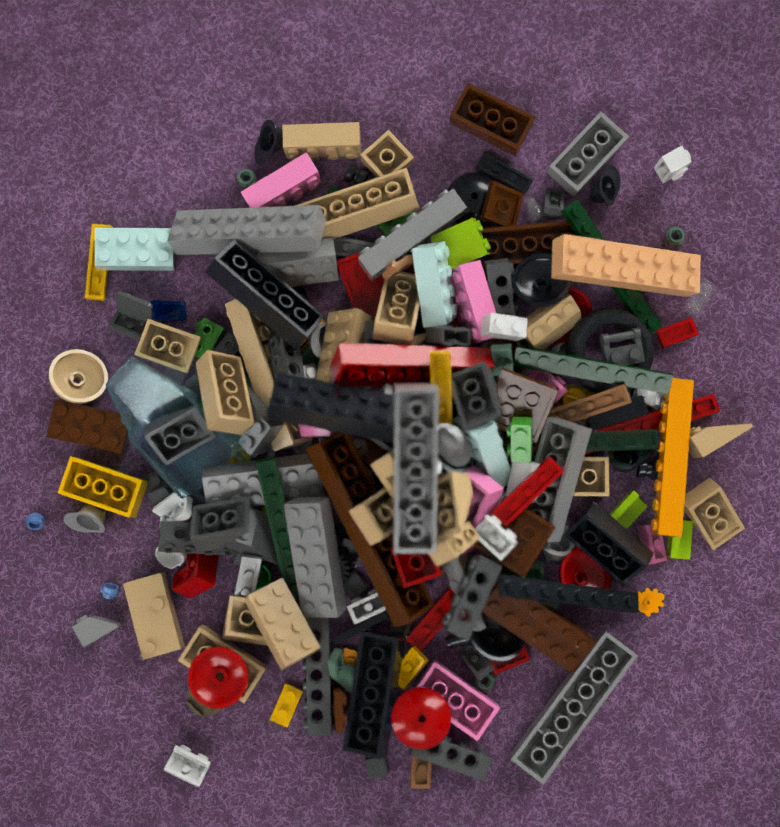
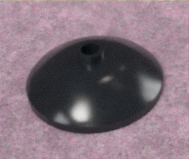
[448,172,493,227]
[512,253,571,307]
[469,612,525,663]

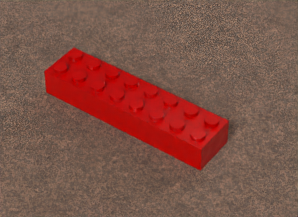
[329,343,495,388]

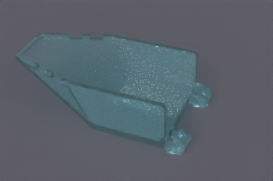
[106,357,257,504]

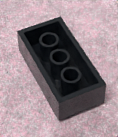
[564,502,654,586]

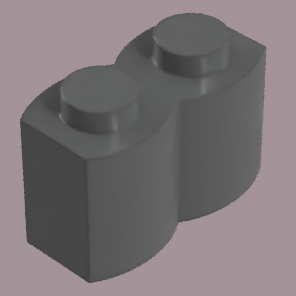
[426,326,471,347]

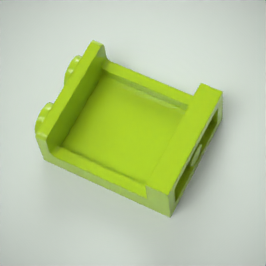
[430,218,491,269]

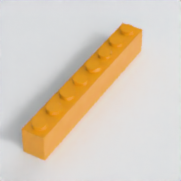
[651,378,694,537]

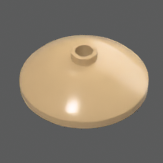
[49,349,108,404]

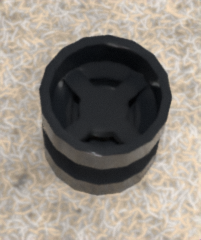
[344,163,369,185]
[636,459,658,480]

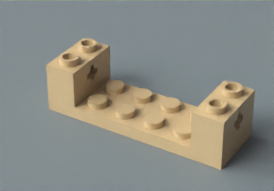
[371,449,480,566]

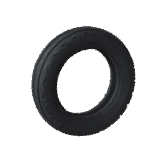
[566,308,654,394]

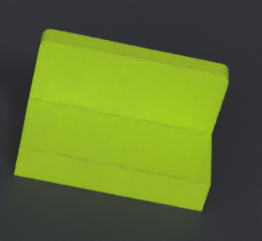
[609,490,647,529]
[667,520,693,560]

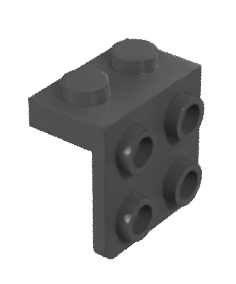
[109,291,154,341]

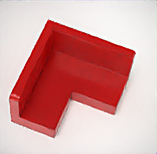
[172,553,218,599]

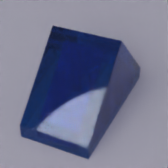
[151,300,187,323]

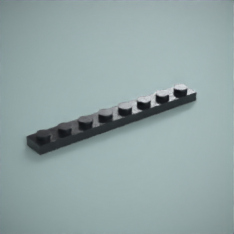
[498,575,639,613]

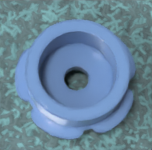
[25,513,45,530]
[100,583,119,599]

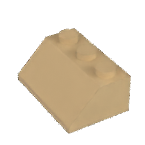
[524,293,581,350]
[222,596,268,646]

